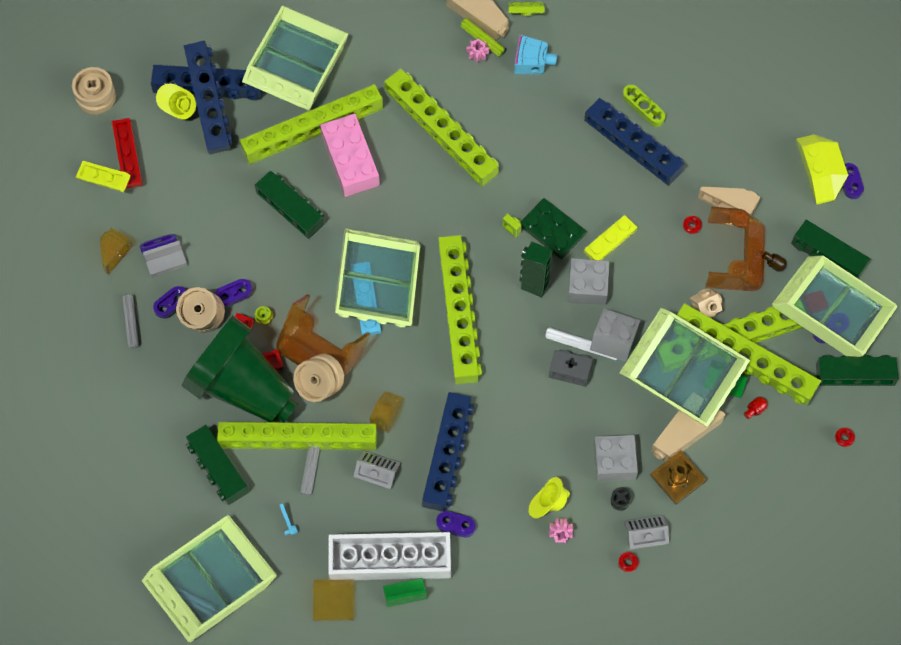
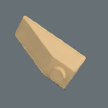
[698,187,760,222]

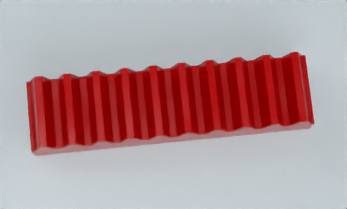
[112,118,143,189]

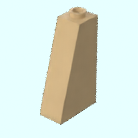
[447,0,509,41]
[651,392,725,461]

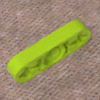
[622,85,665,127]

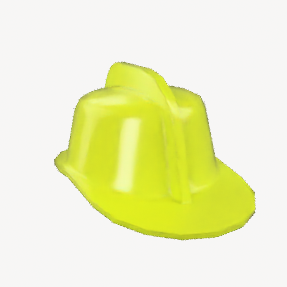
[156,83,197,120]
[528,477,570,518]

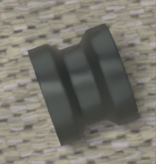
[610,487,631,511]

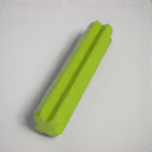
[461,18,505,56]

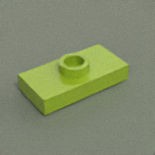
[508,2,545,16]

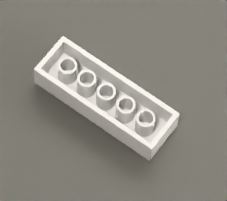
[329,532,451,581]

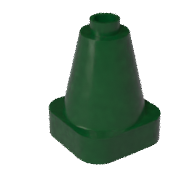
[181,315,298,423]

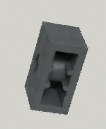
[548,350,592,387]

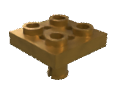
[650,450,707,505]

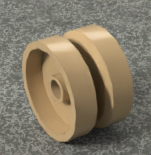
[72,67,116,115]
[176,287,225,333]
[293,354,344,402]

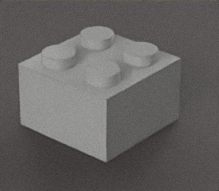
[568,258,609,305]
[590,309,640,362]
[594,435,638,482]

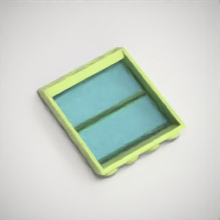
[242,5,348,111]
[335,228,420,327]
[772,256,897,357]
[619,308,750,427]
[142,515,277,642]

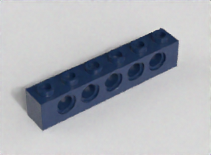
[183,40,233,155]
[151,65,262,100]
[584,98,685,186]
[422,392,474,512]

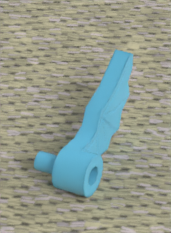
[279,503,298,535]

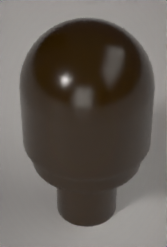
[762,251,787,272]

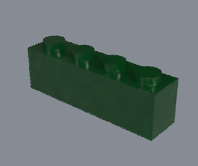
[255,170,324,239]
[791,219,871,279]
[519,241,553,298]
[816,355,899,386]
[186,425,249,505]

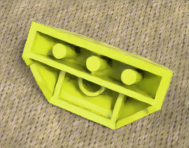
[796,134,848,205]

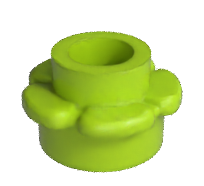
[254,306,273,325]

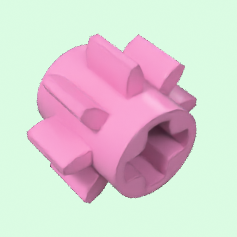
[467,38,489,62]
[549,518,573,543]

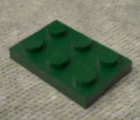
[520,198,586,259]

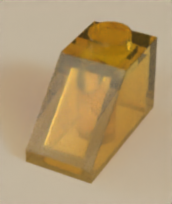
[100,227,132,275]
[370,391,403,433]

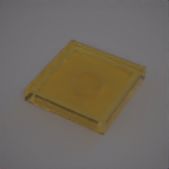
[313,579,354,621]

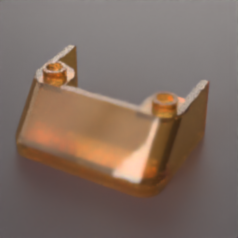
[705,207,765,291]
[276,294,370,378]

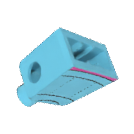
[514,35,557,74]

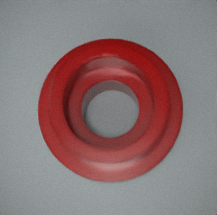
[683,216,702,234]
[835,428,855,447]
[618,552,638,572]

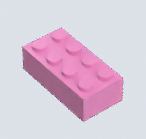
[320,114,380,197]

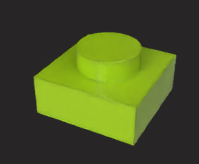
[502,213,521,238]

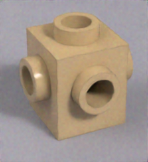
[690,288,723,317]

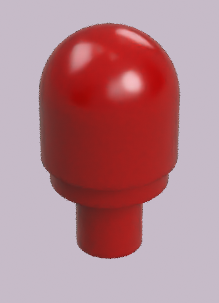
[744,396,768,419]

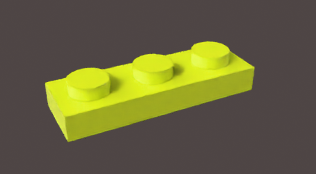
[76,161,130,193]
[584,215,638,261]

